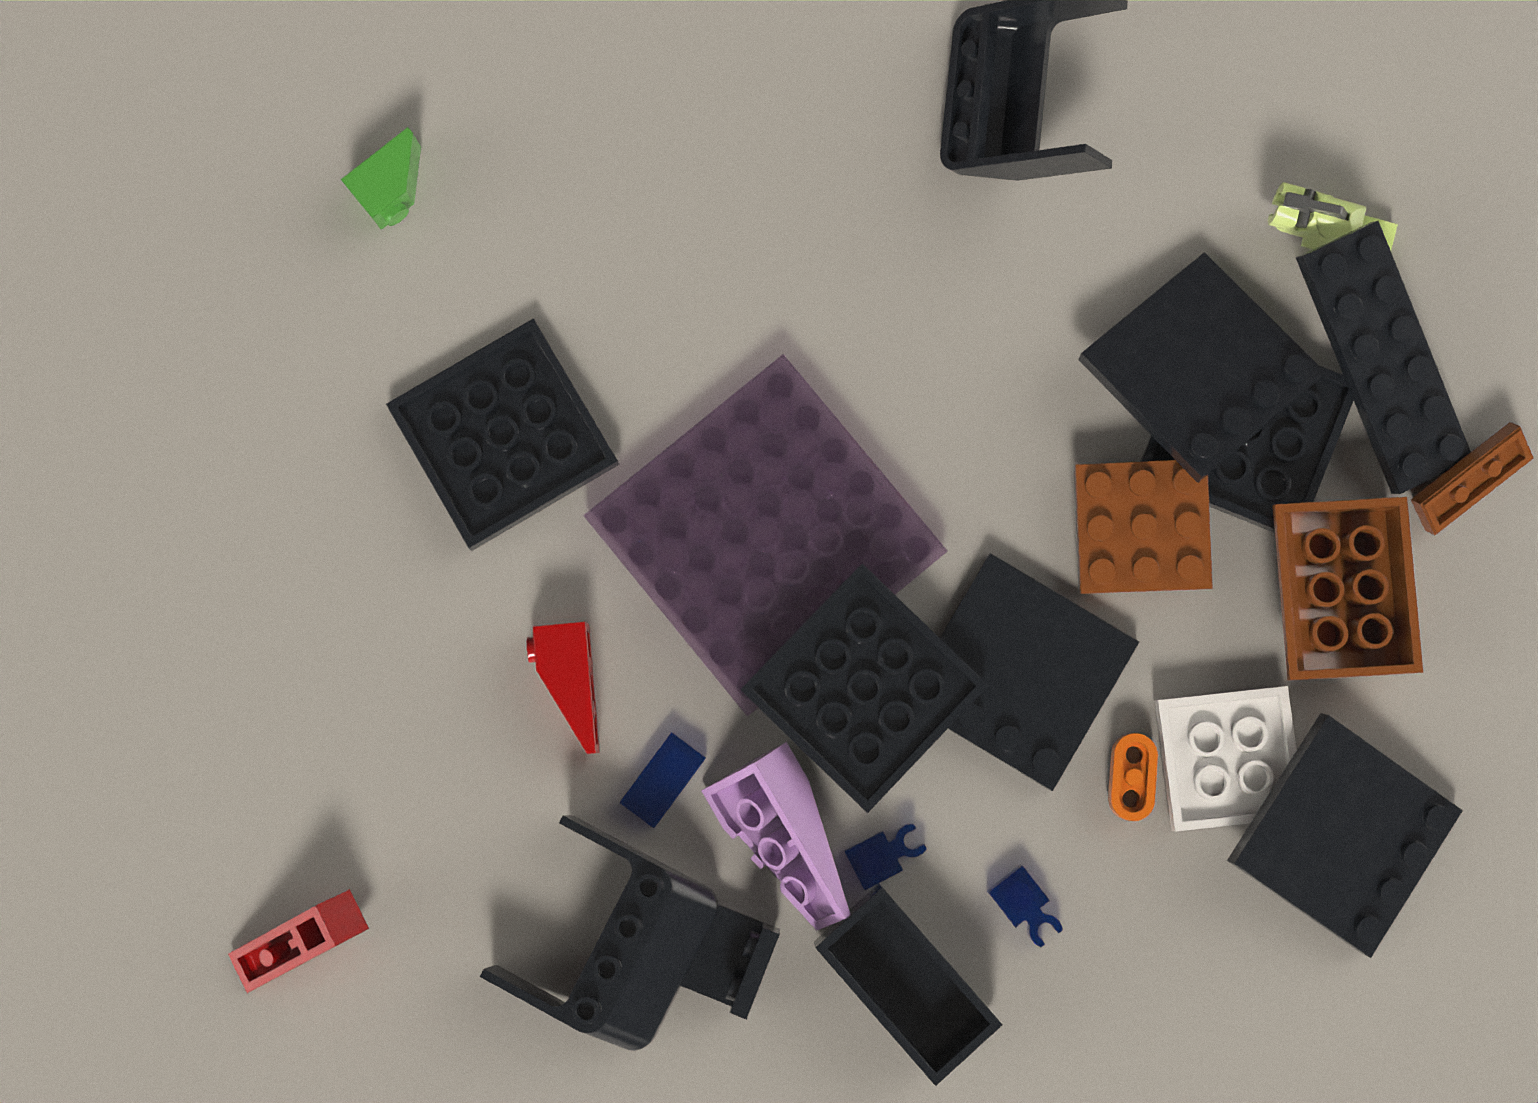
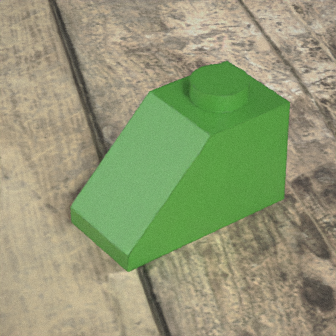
[341,127,421,230]

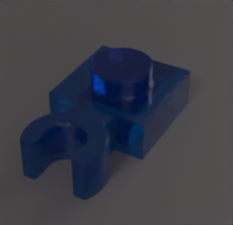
[844,823,927,891]
[987,864,1063,947]

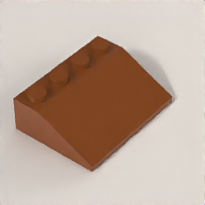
[1273,497,1424,680]

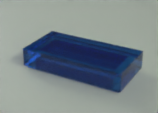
[619,732,706,828]

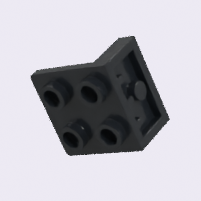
[681,904,780,1020]

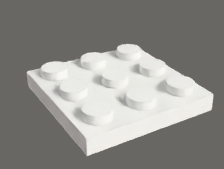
[1155,686,1297,832]

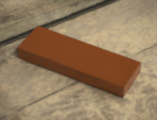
[1410,422,1534,536]

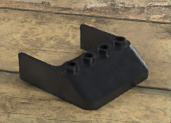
[940,0,1128,181]
[479,815,719,1051]

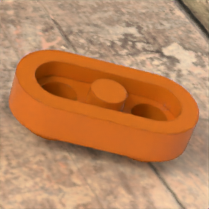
[1108,733,1158,821]

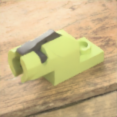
[1268,182,1398,250]

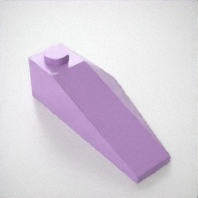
[701,742,851,930]

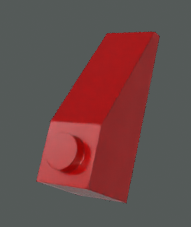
[526,622,600,754]
[228,889,369,993]

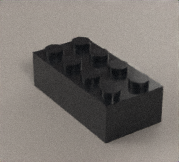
[814,883,1003,1086]

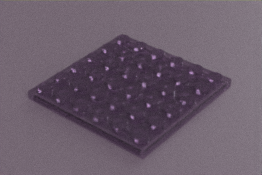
[583,354,948,717]

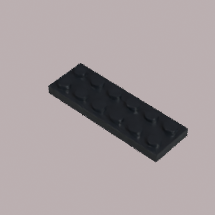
[1296,220,1471,494]

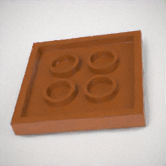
[1074,460,1213,594]

